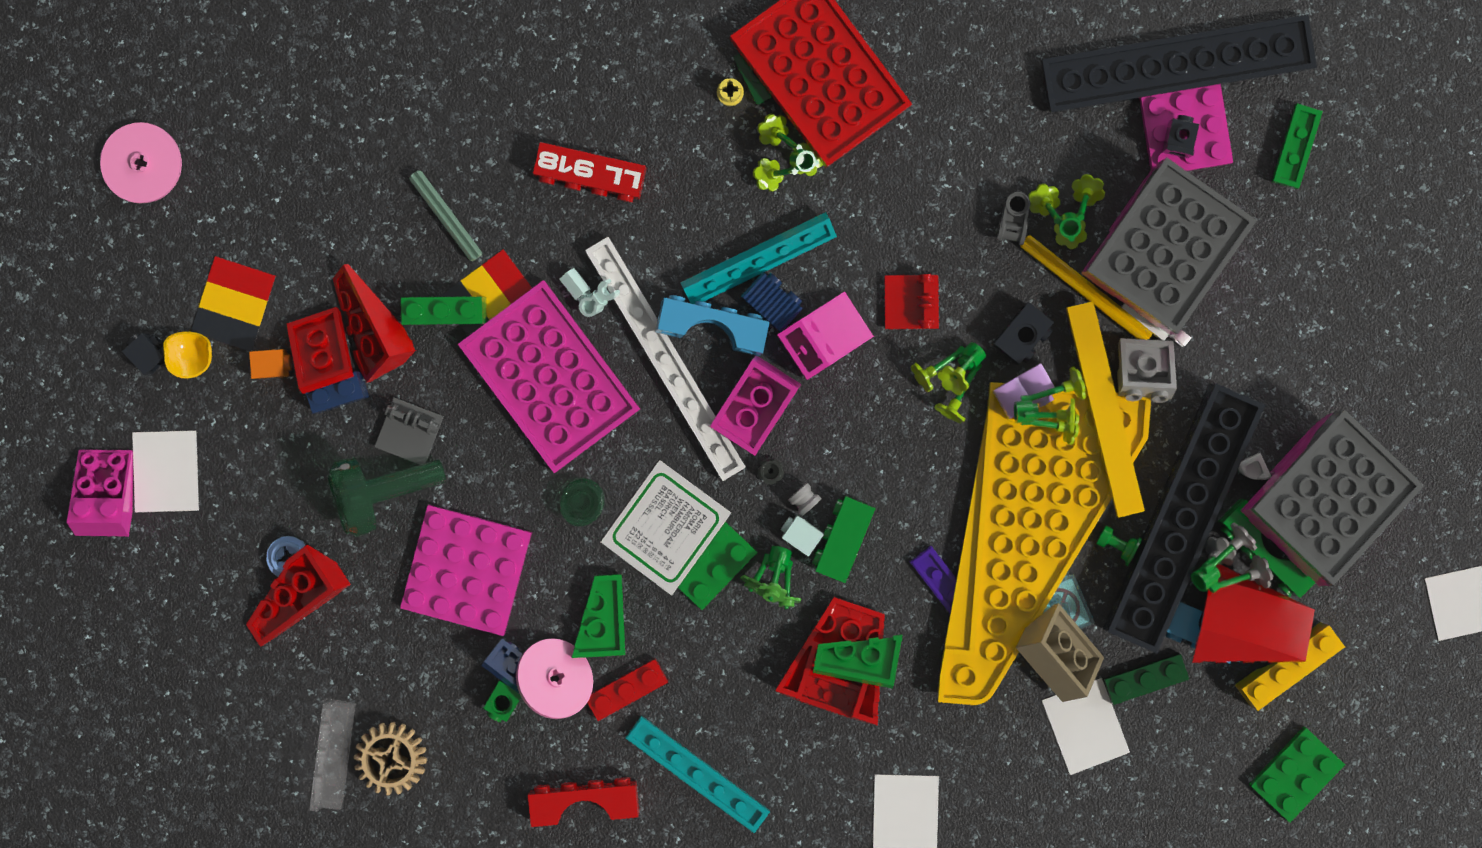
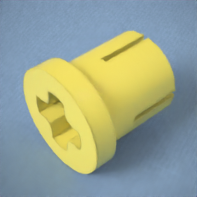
[717,78,744,106]

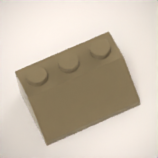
[1016,603,1104,702]

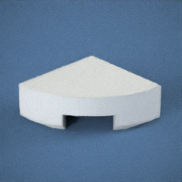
[1238,453,1271,480]

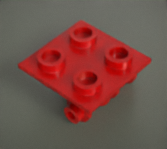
[885,274,939,329]

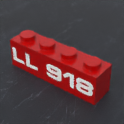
[533,142,647,203]

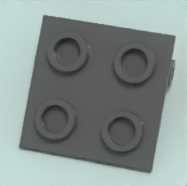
[375,397,444,466]

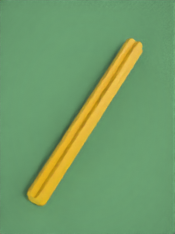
[1020,235,1153,340]

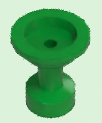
[1096,525,1142,566]

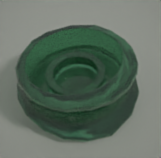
[560,478,604,526]

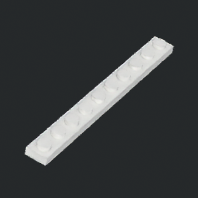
[585,237,746,481]

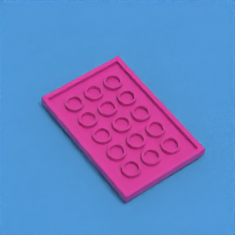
[458,280,640,473]

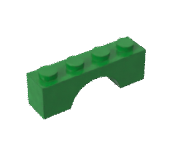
[1218,499,1315,598]

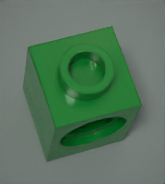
[483,680,522,722]

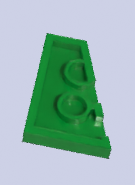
[813,635,903,689]

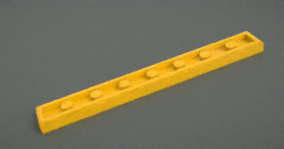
[1066,301,1145,518]

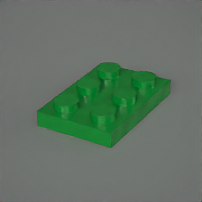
[678,521,757,610]
[1249,727,1345,823]

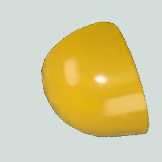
[163,332,212,378]

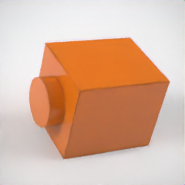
[249,349,293,379]

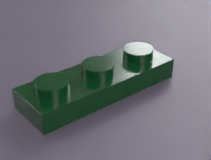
[1103,653,1190,705]

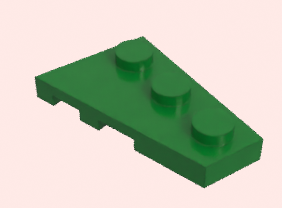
[571,574,625,658]

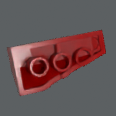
[246,545,351,647]

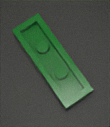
[1271,103,1323,190]

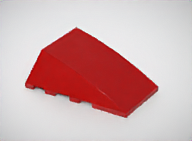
[1192,564,1315,663]
[775,597,885,725]

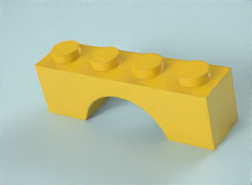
[1235,622,1345,711]

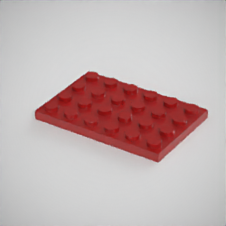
[729,0,912,168]

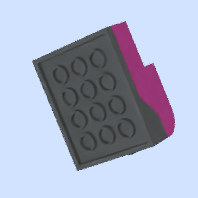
[1081,157,1257,335]
[1241,410,1424,586]

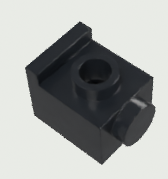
[1162,115,1199,158]

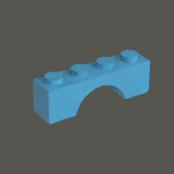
[655,295,769,356]

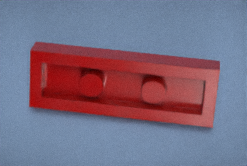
[587,658,668,721]

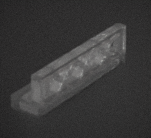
[309,699,356,812]

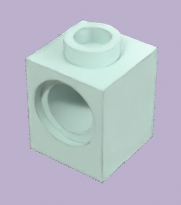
[781,515,824,557]

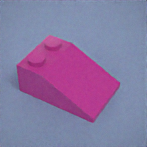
[710,355,801,456]

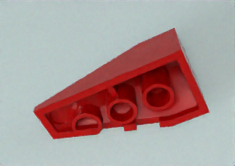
[333,264,416,383]

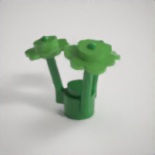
[741,546,801,609]

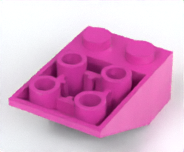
[777,292,874,380]
[67,450,133,536]

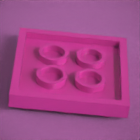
[1139,84,1233,171]

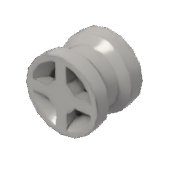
[788,483,821,516]

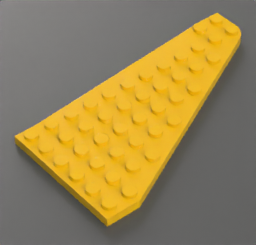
[937,382,1151,705]

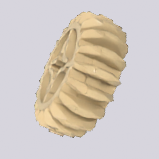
[354,722,427,795]

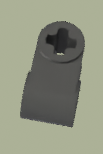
[996,192,1030,245]

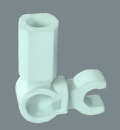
[559,268,620,317]

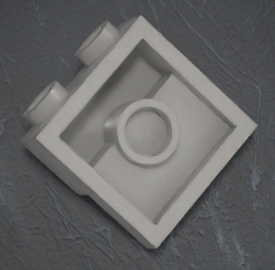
[1117,338,1177,403]

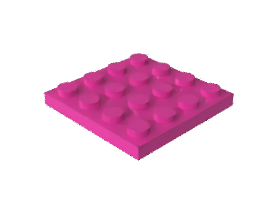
[400,505,532,636]

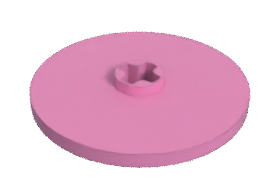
[100,123,182,203]
[516,639,593,719]

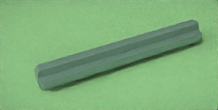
[409,170,482,262]

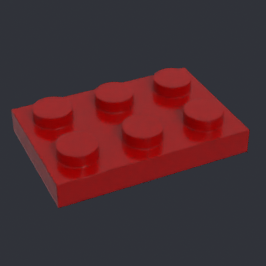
[287,307,354,394]

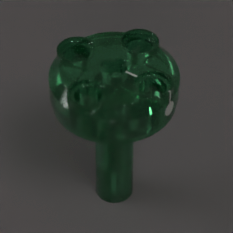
[328,458,446,537]

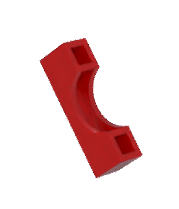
[528,777,639,827]

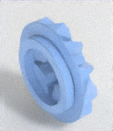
[266,536,305,577]

